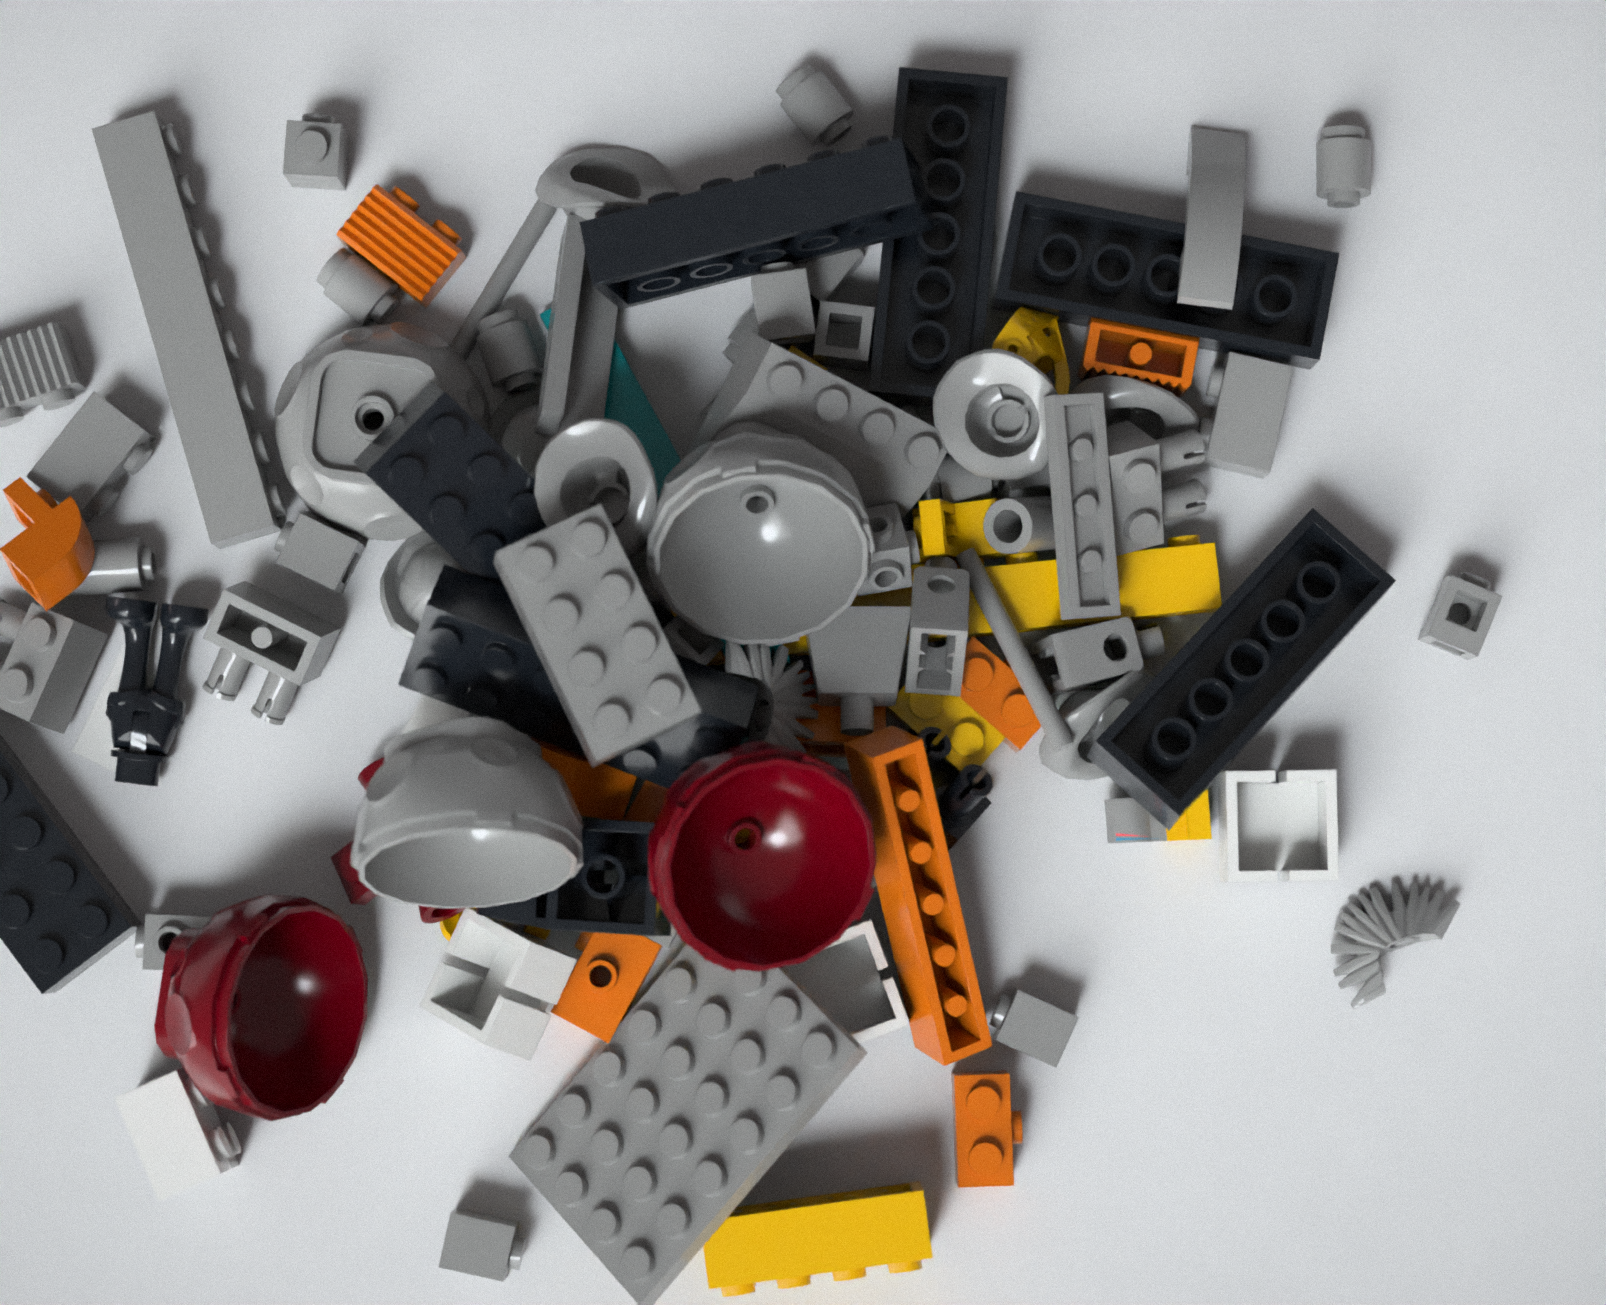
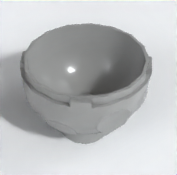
[274,322,490,541]
[647,421,875,647]
[351,717,584,909]

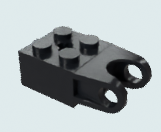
[476,819,671,936]

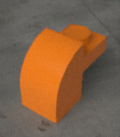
[0,477,95,611]

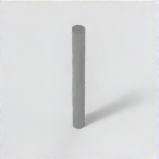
[450,198,557,361]
[955,548,1075,753]

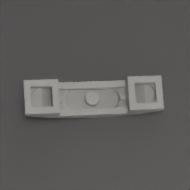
[1177,127,1246,310]

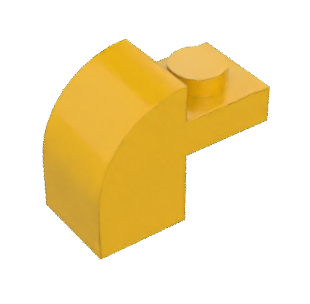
[912,498,1011,564]

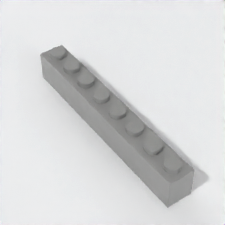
[92,110,286,549]

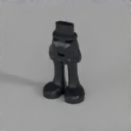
[105,596,209,786]

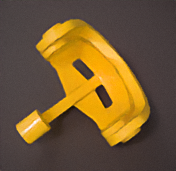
[992,306,1070,395]

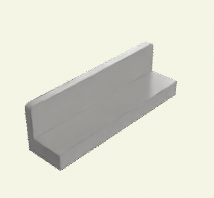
[535,214,618,436]
[1043,392,1121,620]

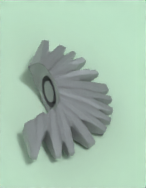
[725,640,818,753]
[1331,883,1460,1009]

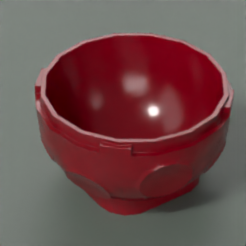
[648,741,877,972]
[154,893,368,1121]

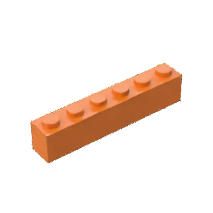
[843,725,993,1066]

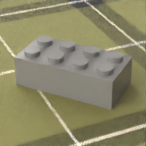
[493,504,702,768]

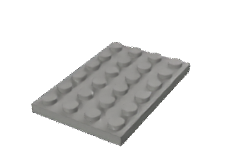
[509,945,868,1305]

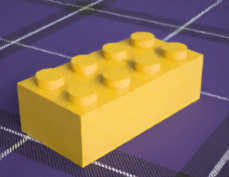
[703,1181,933,1296]

